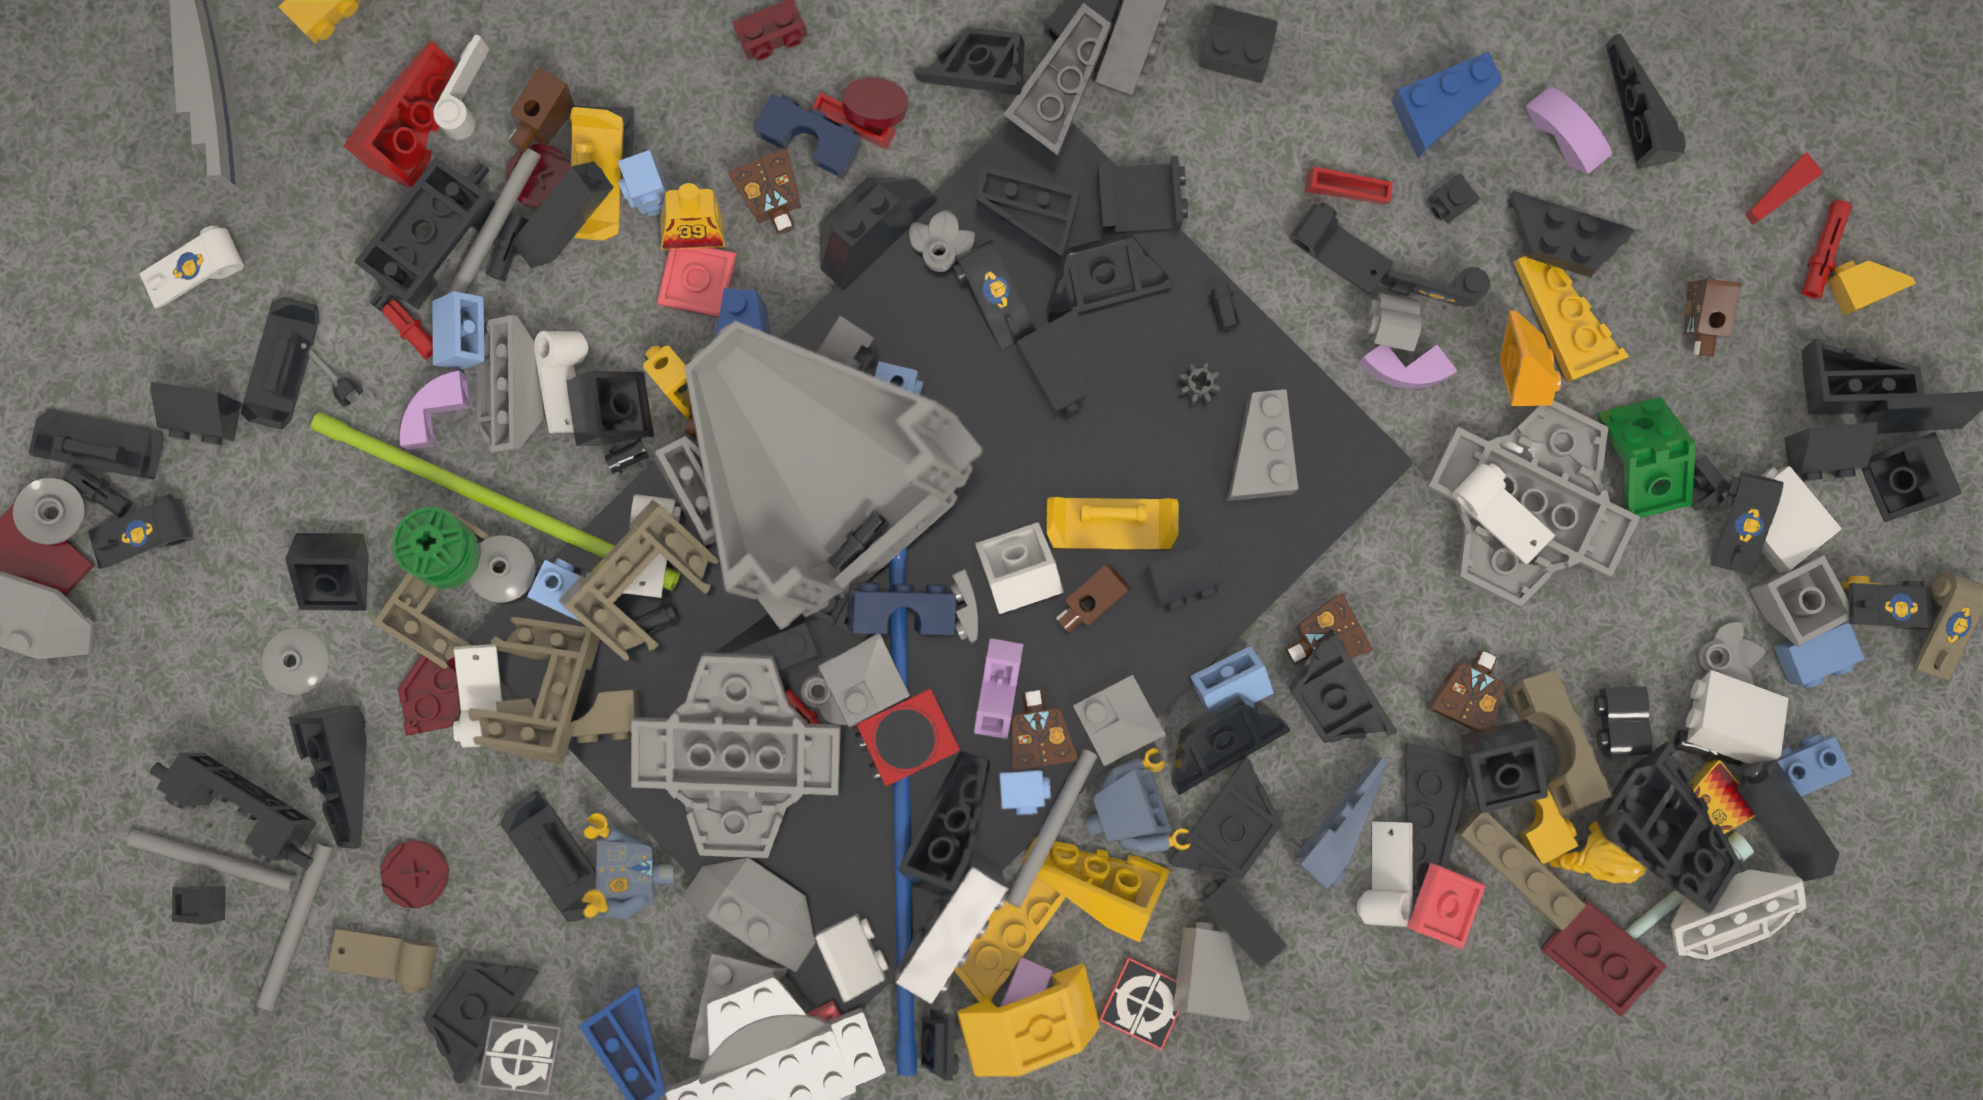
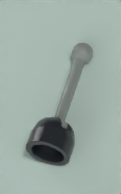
[301,343,363,407]

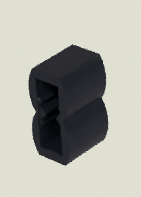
[1594,686,1652,757]

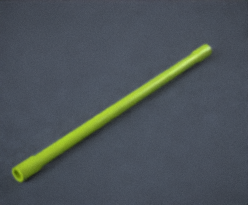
[311,412,680,591]

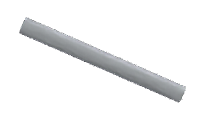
[447,148,541,294]
[1006,749,1097,908]
[127,829,297,892]
[256,842,333,1011]

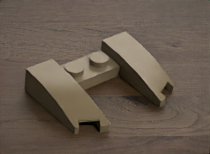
[558,500,719,661]
[373,510,506,669]
[468,617,600,764]

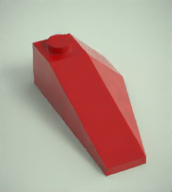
[343,42,456,188]

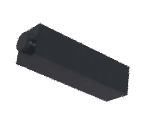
[511,161,614,268]
[1737,759,1840,882]

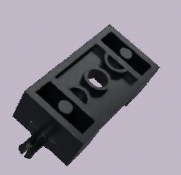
[354,157,496,312]
[149,752,317,870]

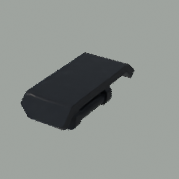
[240,297,320,429]
[29,409,163,480]
[500,791,596,922]

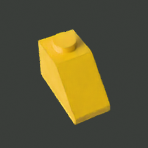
[1827,260,1916,316]

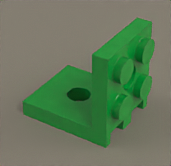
[1597,397,1696,518]

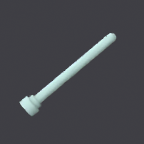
[1625,832,1754,939]

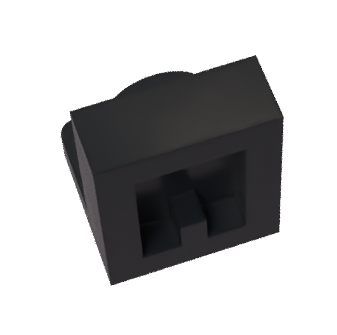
[1428,173,1481,224]
[1691,456,1729,511]

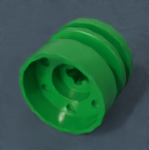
[392,507,481,590]

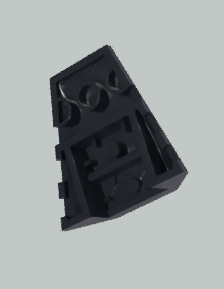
[1595,741,1741,913]

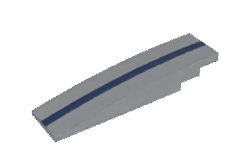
[169,0,244,193]

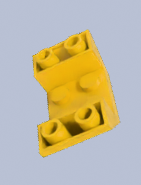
[957,963,1100,1076]

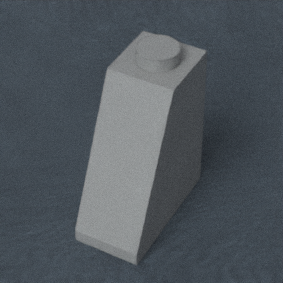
[1173,922,1250,1022]

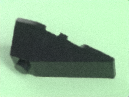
[1606,34,1686,169]
[288,706,367,849]
[898,751,990,897]

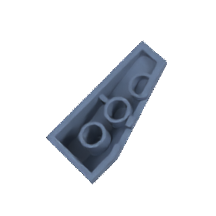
[1291,757,1388,889]

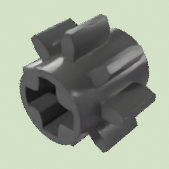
[1179,363,1220,405]

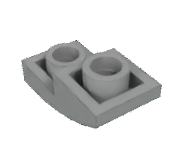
[950,569,978,644]

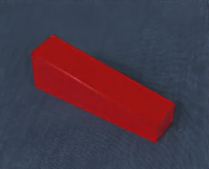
[812,93,896,150]
[1745,152,1823,225]
[1305,167,1393,204]

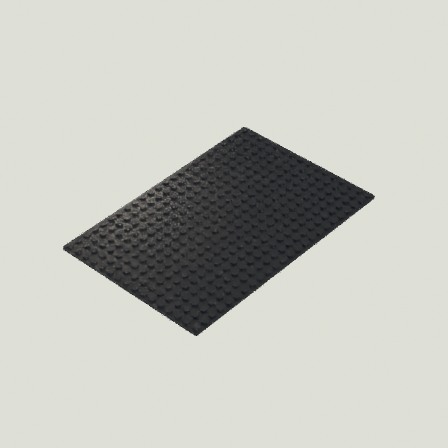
[469,120,1412,1015]

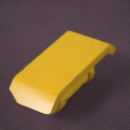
[570,107,624,241]
[1047,497,1179,550]

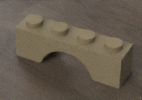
[1507,670,1612,816]
[496,690,640,743]
[1455,808,1586,930]

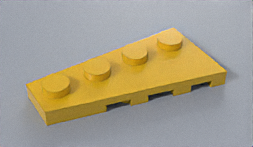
[1513,256,1630,383]
[954,876,1066,1002]

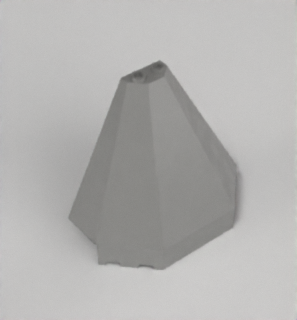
[685,321,983,629]

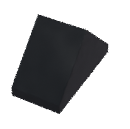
[172,886,226,924]

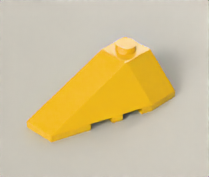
[1022,838,1171,942]

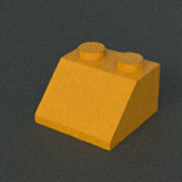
[1499,311,1561,406]

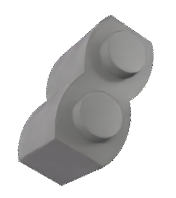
[1367,292,1422,352]

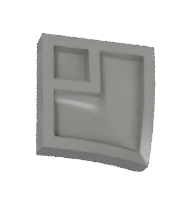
[818,634,910,728]
[1073,675,1166,766]

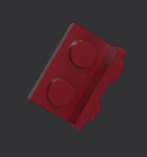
[732,0,808,61]

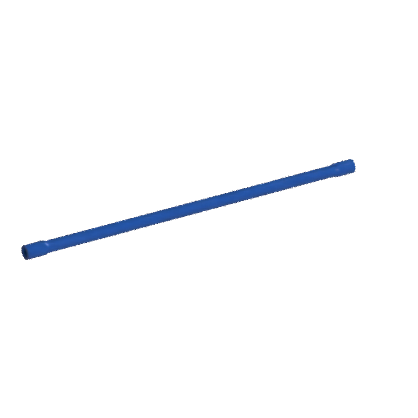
[889,547,917,1076]

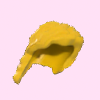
[1549,821,1647,883]

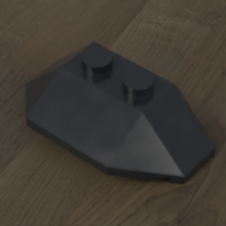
[820,177,937,290]

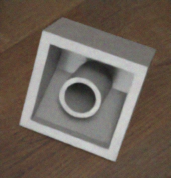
[1749,555,1849,646]

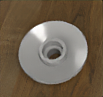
[13,478,85,545]
[469,535,536,603]
[262,628,329,695]

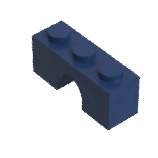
[753,93,862,179]
[847,582,956,635]

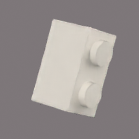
[975,522,1064,614]
[815,913,889,1002]

